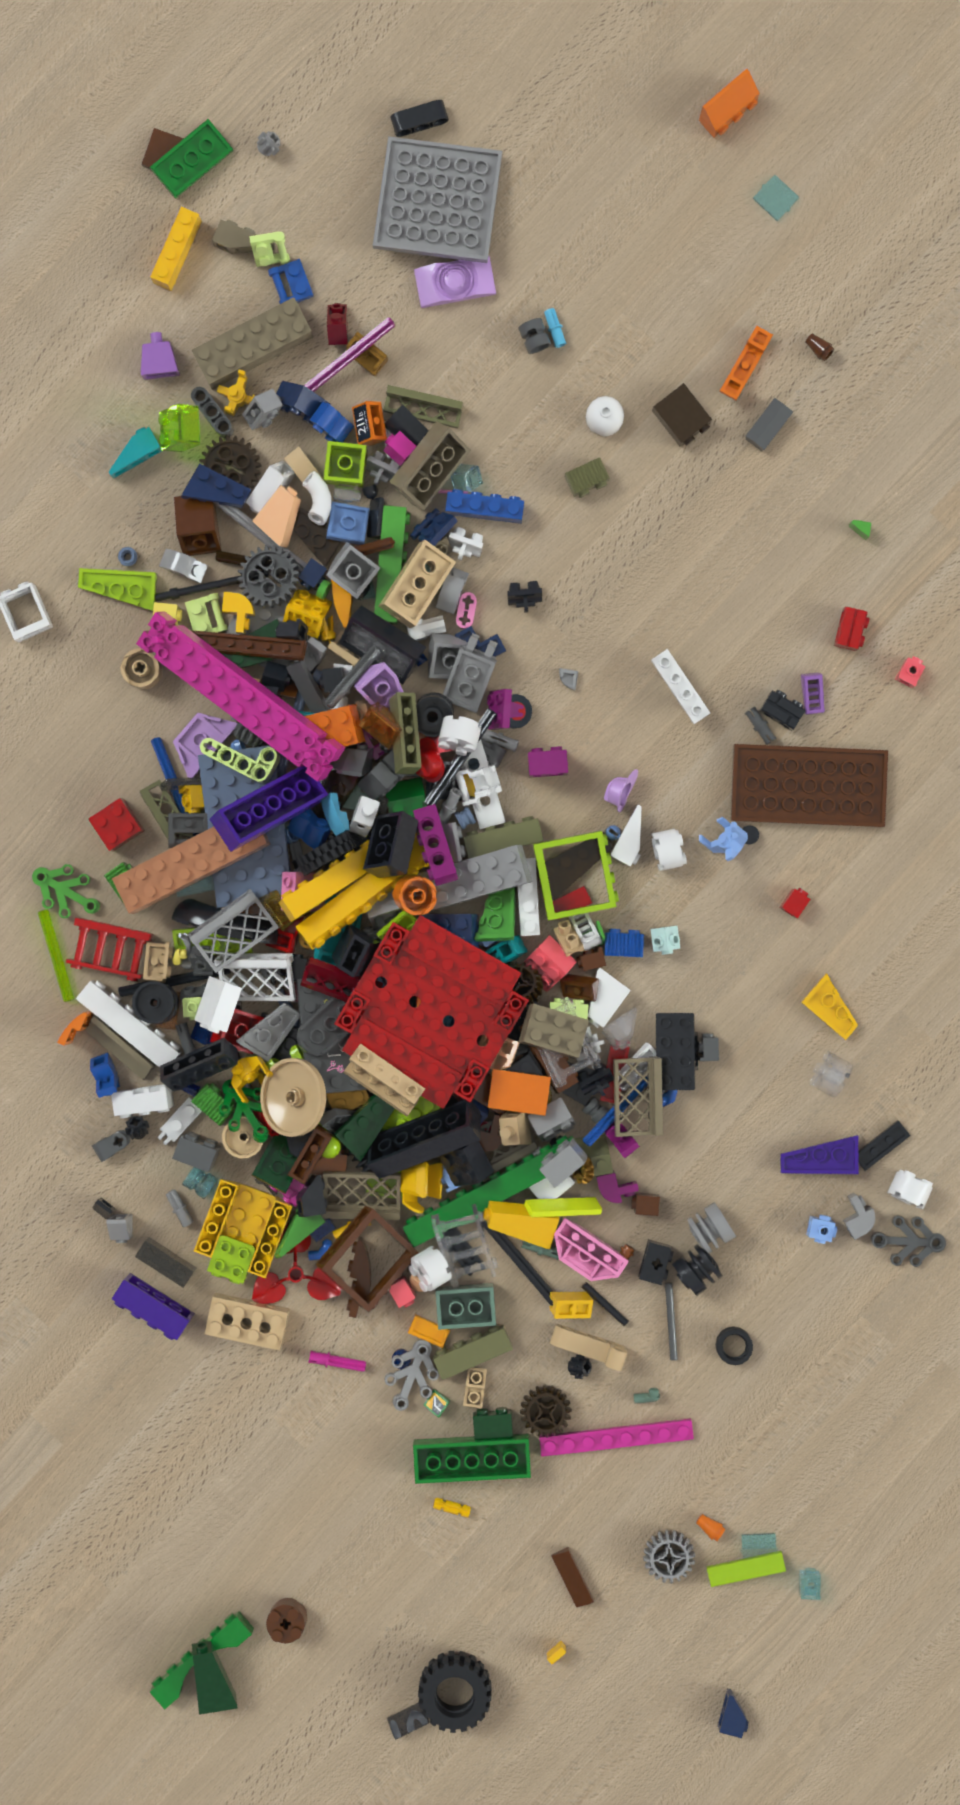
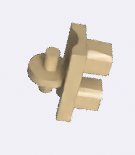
[553,920,584,957]

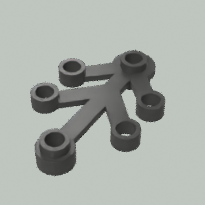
[871,1215,946,1267]

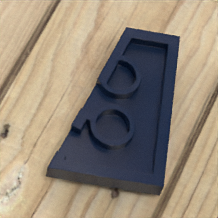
[181,463,251,508]

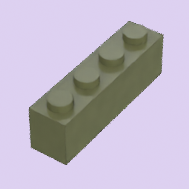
[389,692,422,774]
[463,816,544,859]
[433,1324,513,1380]

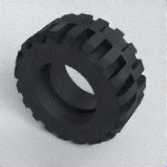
[418,1651,492,1733]

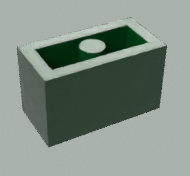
[473,1407,513,1440]

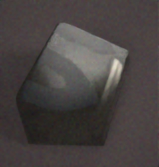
[387,1702,430,1740]

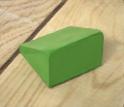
[849,520,871,540]

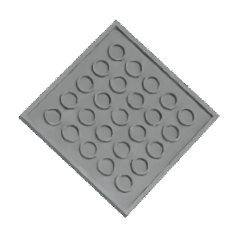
[373,136,502,263]

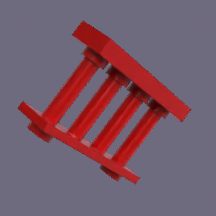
[66,918,153,982]

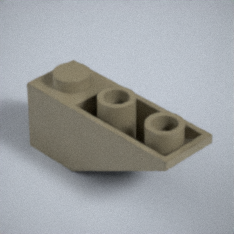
[212,220,276,254]

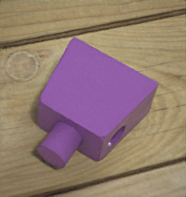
[141,332,180,380]

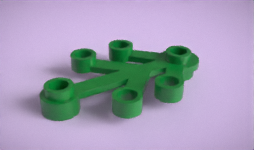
[219,1079,269,1143]

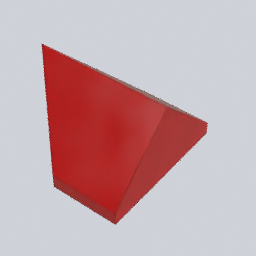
[266,917,304,953]

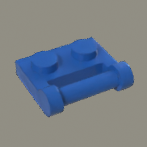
[268,259,314,304]

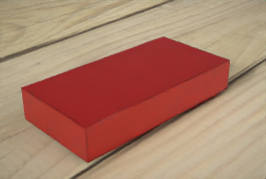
[553,886,592,920]

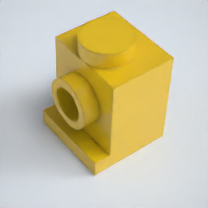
[179,785,204,813]

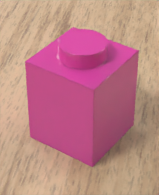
[383,431,417,466]

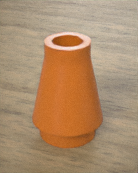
[696,1514,725,1541]

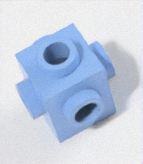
[806,1215,837,1244]

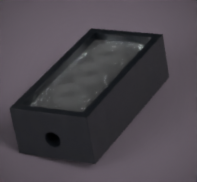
[339,605,426,685]

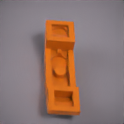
[719,326,773,401]

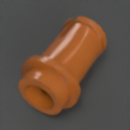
[620,1244,635,1260]

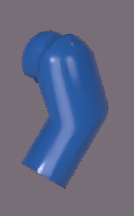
[662,1090,678,1107]
[308,1239,332,1261]

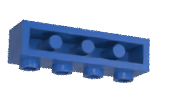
[445,489,524,524]

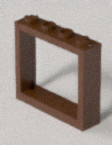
[315,1205,419,1312]

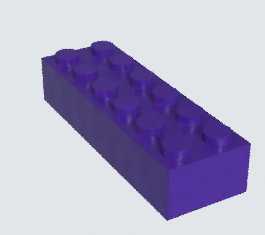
[210,766,328,852]

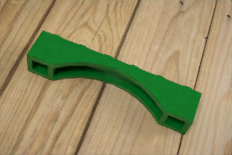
[150,1611,254,1710]

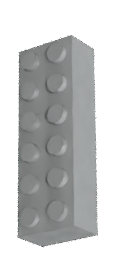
[414,845,532,912]

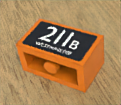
[352,401,387,446]

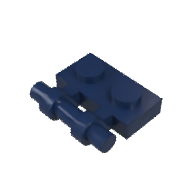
[410,508,458,546]

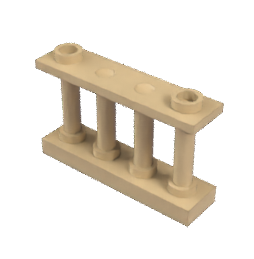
[343,1044,425,1117]

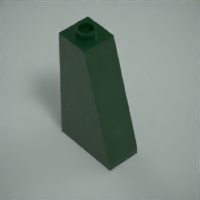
[192,1641,238,1715]

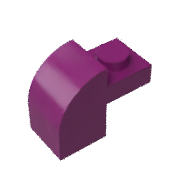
[604,1121,640,1158]
[596,1170,639,1203]

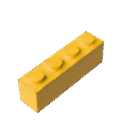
[150,206,202,291]

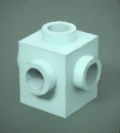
[651,926,680,955]

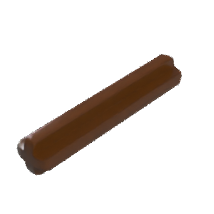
[354,537,395,556]

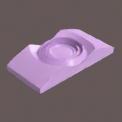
[414,256,496,308]

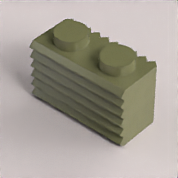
[565,457,610,498]

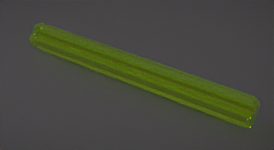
[38,909,74,1002]

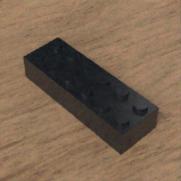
[367,1099,481,1179]

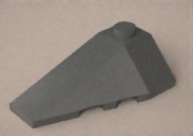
[330,743,374,777]

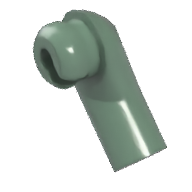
[633,1388,660,1404]

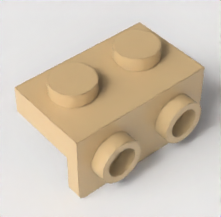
[143,942,173,983]

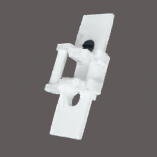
[456,739,506,829]

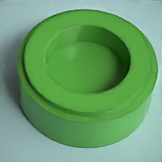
[316,580,332,600]

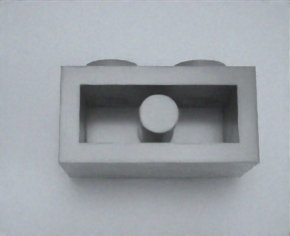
[242,389,283,430]

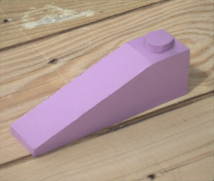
[354,662,404,723]

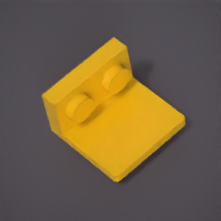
[283,589,333,639]

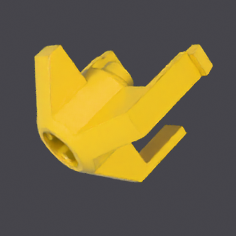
[217,369,256,416]
[231,1056,273,1103]

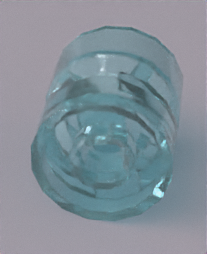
[182,1167,218,1199]

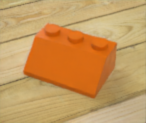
[699,69,760,138]

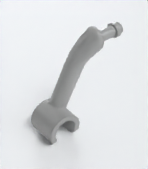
[178,933,193,970]

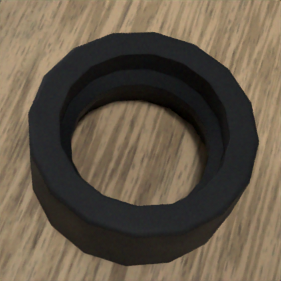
[715,1326,753,1365]

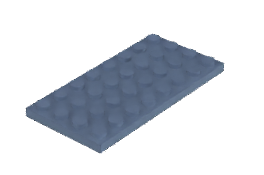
[198,745,291,908]

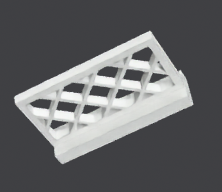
[214,953,296,1001]

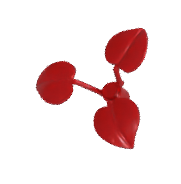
[252,1223,341,1304]

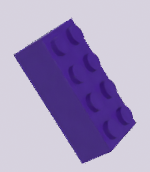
[112,1273,195,1340]

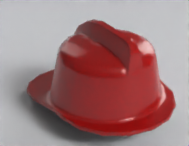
[416,737,444,783]

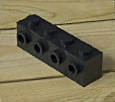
[160,1038,238,1092]

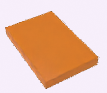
[488,1069,551,1116]

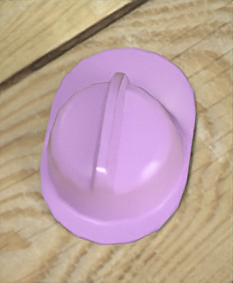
[604,769,638,812]

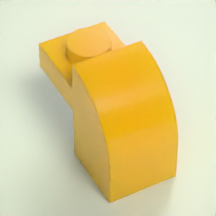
[222,592,255,635]

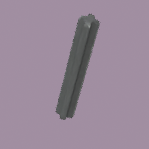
[324,645,381,708]

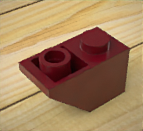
[327,303,348,345]

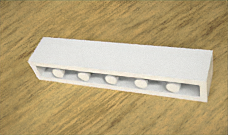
[76,980,182,1067]

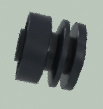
[416,692,454,737]
[672,1244,723,1296]

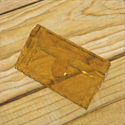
[259,890,297,931]

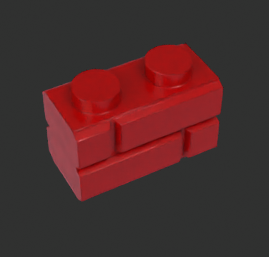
[834,606,870,651]

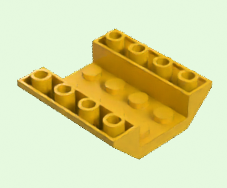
[194,1179,293,1278]

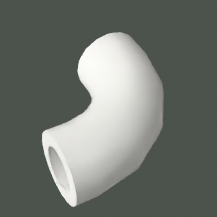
[302,471,331,525]

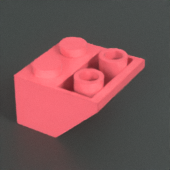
[520,935,577,992]

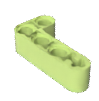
[200,738,280,784]

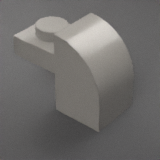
[159,549,208,583]
[436,568,469,614]
[293,637,327,674]
[843,1193,875,1240]

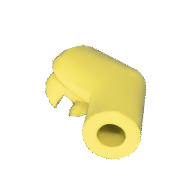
[172,948,188,965]

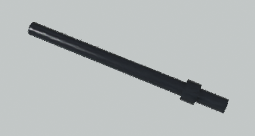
[155,570,269,601]

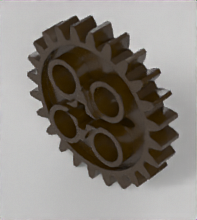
[199,435,262,489]

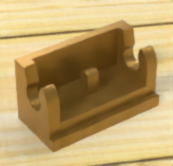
[346,331,388,376]

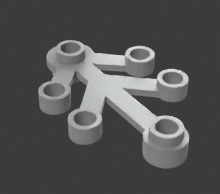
[384,1340,439,1411]

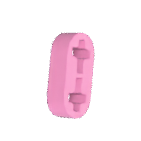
[456,592,477,629]

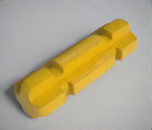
[433,1498,471,1517]

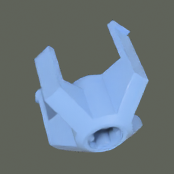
[699,817,748,861]

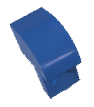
[90,1053,120,1098]

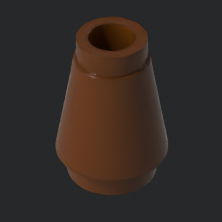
[805,333,834,361]

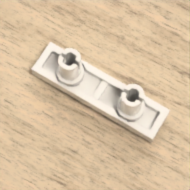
[651,649,710,724]

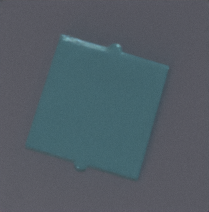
[753,175,799,221]
[740,1533,778,1559]

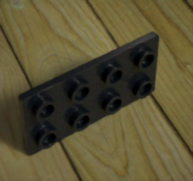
[656,1013,698,1090]

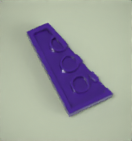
[780,1135,859,1174]

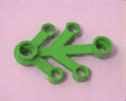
[32,864,100,918]

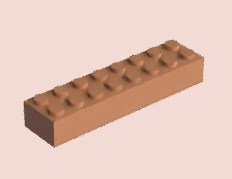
[112,827,271,914]

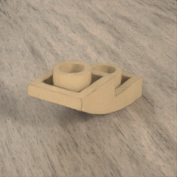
[284,447,324,483]
[463,1367,487,1408]

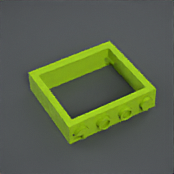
[533,830,619,921]

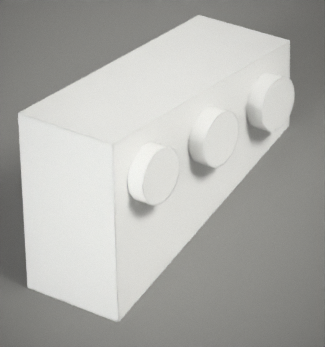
[111,1084,174,1118]

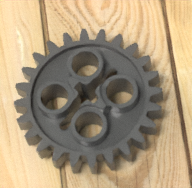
[237,545,300,608]

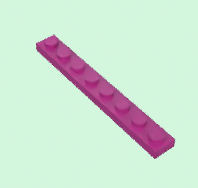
[539,1418,694,1457]

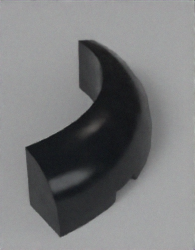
[172,899,278,945]

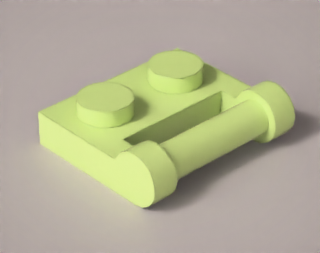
[249,232,290,267]
[185,593,228,633]

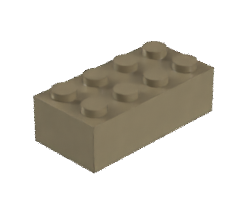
[389,421,471,511]

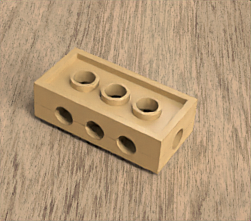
[379,540,456,628]
[205,1293,290,1351]

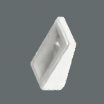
[568,913,602,951]

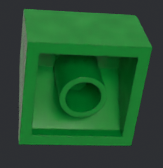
[386,777,427,817]

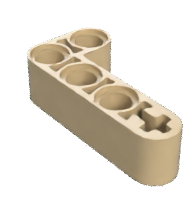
[550,1324,628,1371]

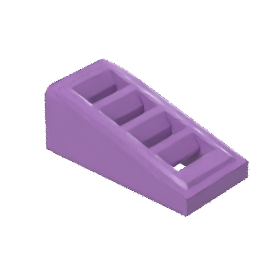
[801,673,825,714]

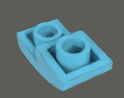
[321,793,349,836]

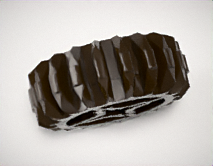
[507,961,543,1010]
[520,1384,572,1438]

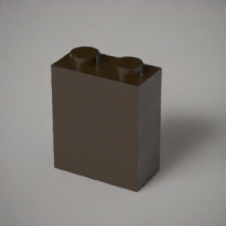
[652,383,712,447]

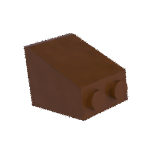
[174,496,222,556]

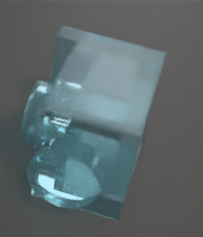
[799,1568,821,1600]

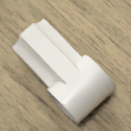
[407,615,446,641]

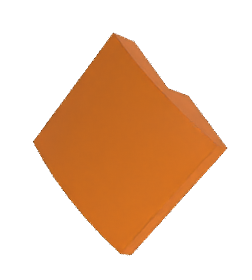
[57,1011,94,1046]

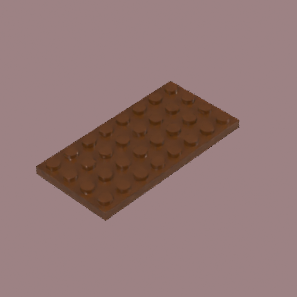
[730,744,888,827]

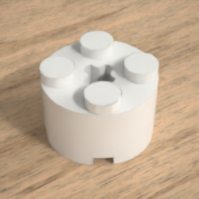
[438,716,481,756]
[651,829,687,871]
[887,1170,933,1210]
[408,1246,452,1292]

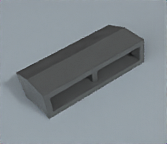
[746,398,793,451]

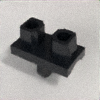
[507,581,542,613]
[578,1062,614,1097]

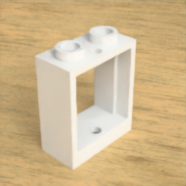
[0,582,53,642]

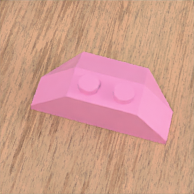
[554,1218,629,1281]

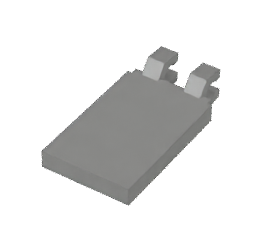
[443,633,498,713]

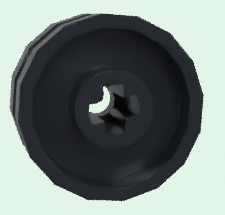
[132,981,179,1024]

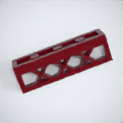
[300,957,383,1002]

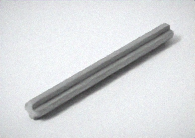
[213,502,307,573]

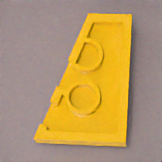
[801,973,858,1040]

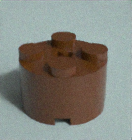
[266,1598,307,1644]

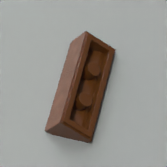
[288,1124,333,1185]
[551,1547,594,1608]

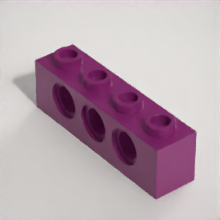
[413,804,458,886]

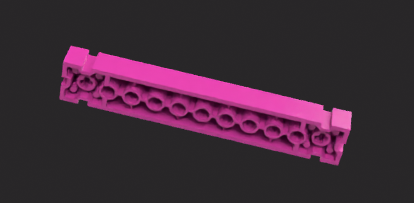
[136,611,346,781]

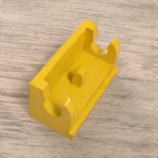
[549,1292,593,1319]

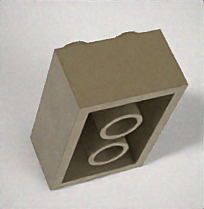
[518,1004,589,1059]

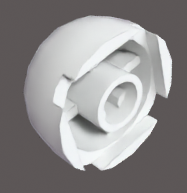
[586,396,624,436]

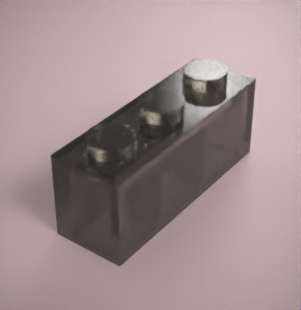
[135,1237,197,1288]

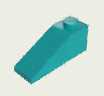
[109,427,163,479]
[486,935,528,964]

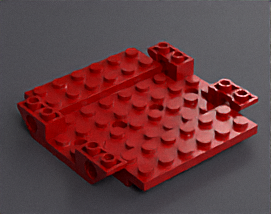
[334,915,529,1109]

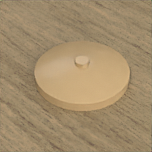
[260,1058,326,1137]

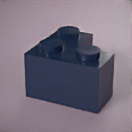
[276,381,331,425]

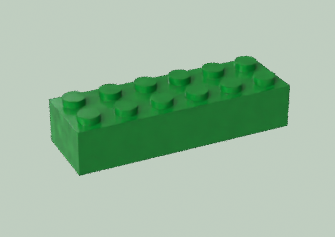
[413,1433,531,1484]

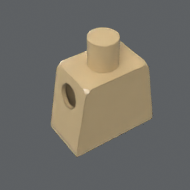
[499,1111,532,1146]

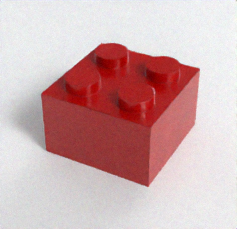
[88,798,145,852]
[210,1009,264,1055]

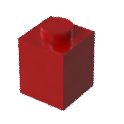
[779,888,811,918]

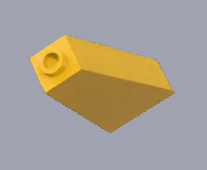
[483,1201,560,1249]

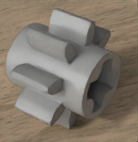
[257,131,281,156]

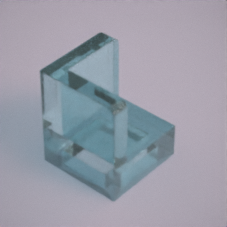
[451,464,483,492]

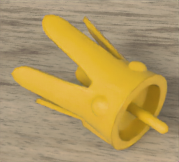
[320,615,336,645]

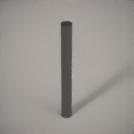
[665,1282,678,1360]

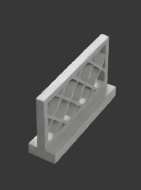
[187,889,279,973]

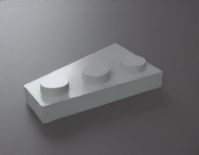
[236,1003,300,1061]

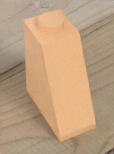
[252,485,301,548]

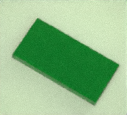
[150,119,233,199]

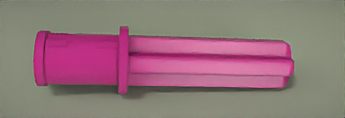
[308,1351,366,1372]

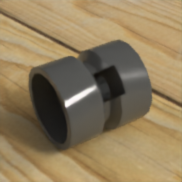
[518,318,551,354]

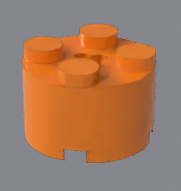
[392,874,437,915]

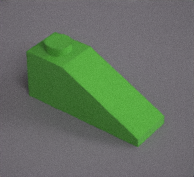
[274,1209,325,1259]

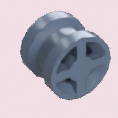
[454,806,476,830]

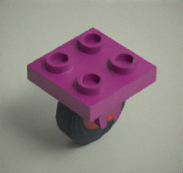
[487,689,532,730]

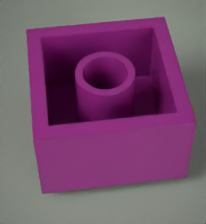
[527,746,568,778]

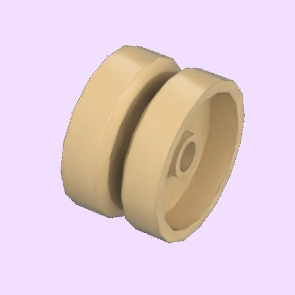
[222,1114,266,1158]

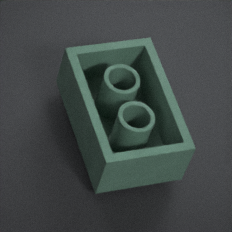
[435,1283,496,1330]

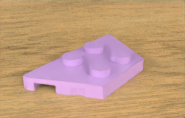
[173,713,238,780]

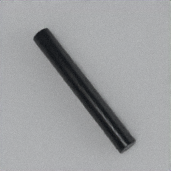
[581,1282,629,1326]

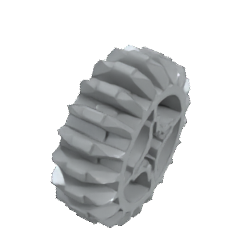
[643,1529,695,1583]

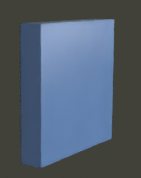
[326,502,370,545]

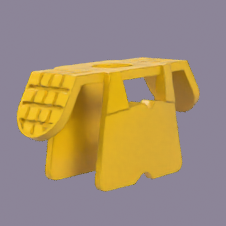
[400,1162,443,1213]

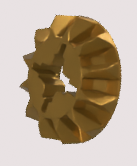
[572,1157,594,1184]

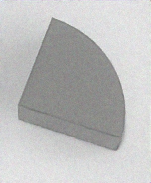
[559,668,578,691]

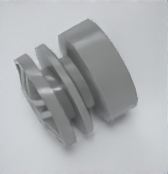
[687,1202,736,1254]

